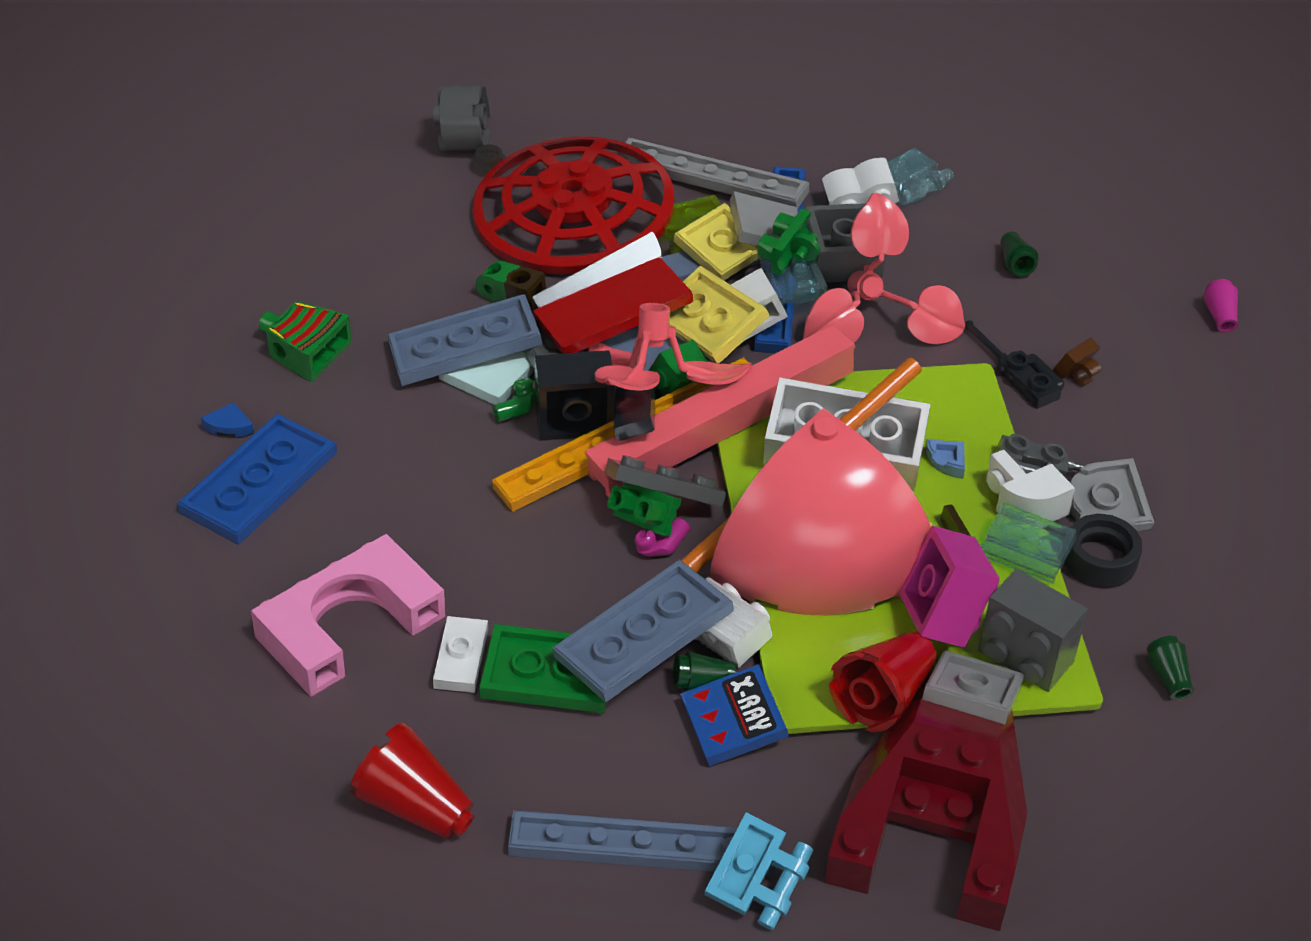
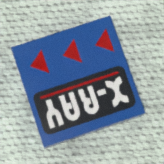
[681,664,789,767]

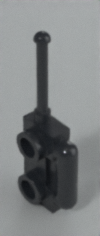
[965,320,1065,409]

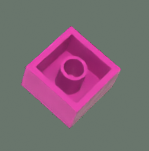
[899,525,1000,648]

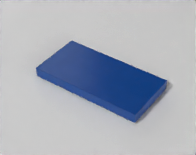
[177,413,337,545]

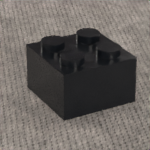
[535,350,615,441]

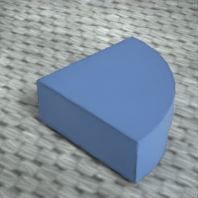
[925,439,965,478]

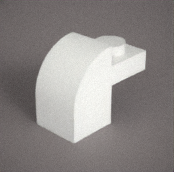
[986,449,1075,526]

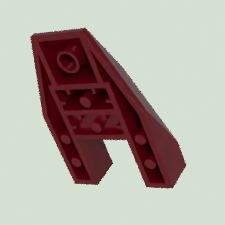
[825,677,1028,931]

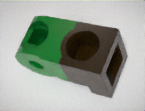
[475,261,546,316]

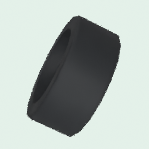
[1064,513,1142,588]

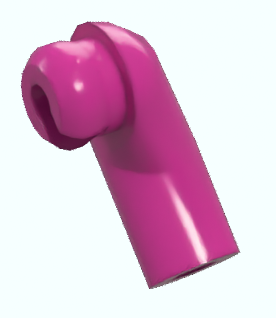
[634,518,691,557]

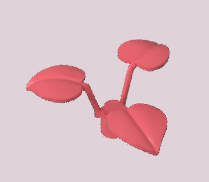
[802,193,965,344]
[587,303,751,391]

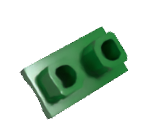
[758,208,821,276]
[607,482,682,537]

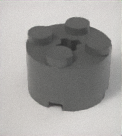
[433,84,491,151]

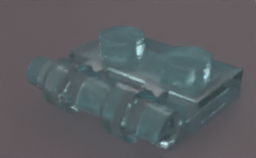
[887,147,954,205]

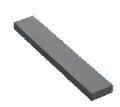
[615,138,809,209]

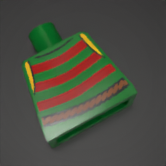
[259,302,352,382]

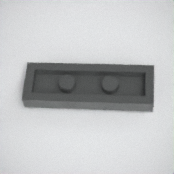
[604,455,726,507]

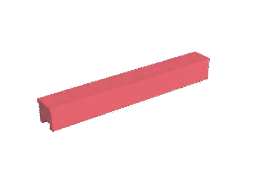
[585,324,855,497]

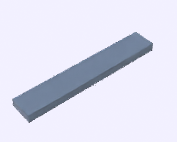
[508,810,776,877]

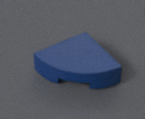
[201,402,254,437]

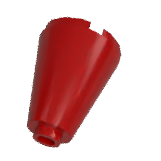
[829,631,936,733]
[349,722,475,839]

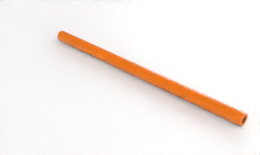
[681,357,922,573]

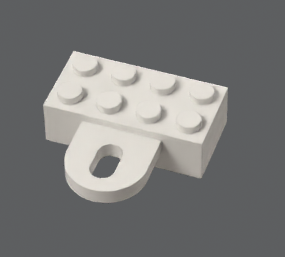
[763,377,930,492]

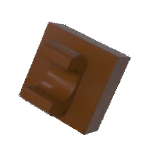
[1053,337,1102,387]

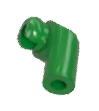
[492,378,535,422]

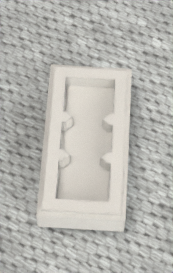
[433,616,488,693]

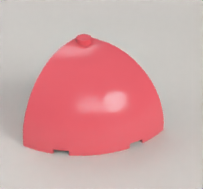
[710,408,931,615]

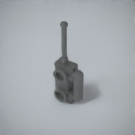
[998,434,1085,477]

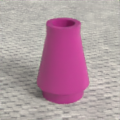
[1203,279,1239,332]

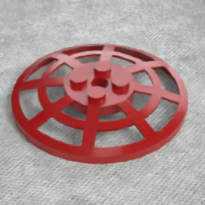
[473,136,675,275]

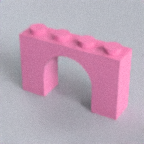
[251,534,446,697]

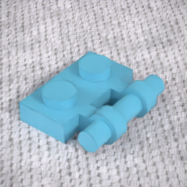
[704,812,814,930]

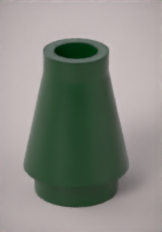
[1000,232,1039,277]
[1146,636,1195,700]
[673,651,736,692]

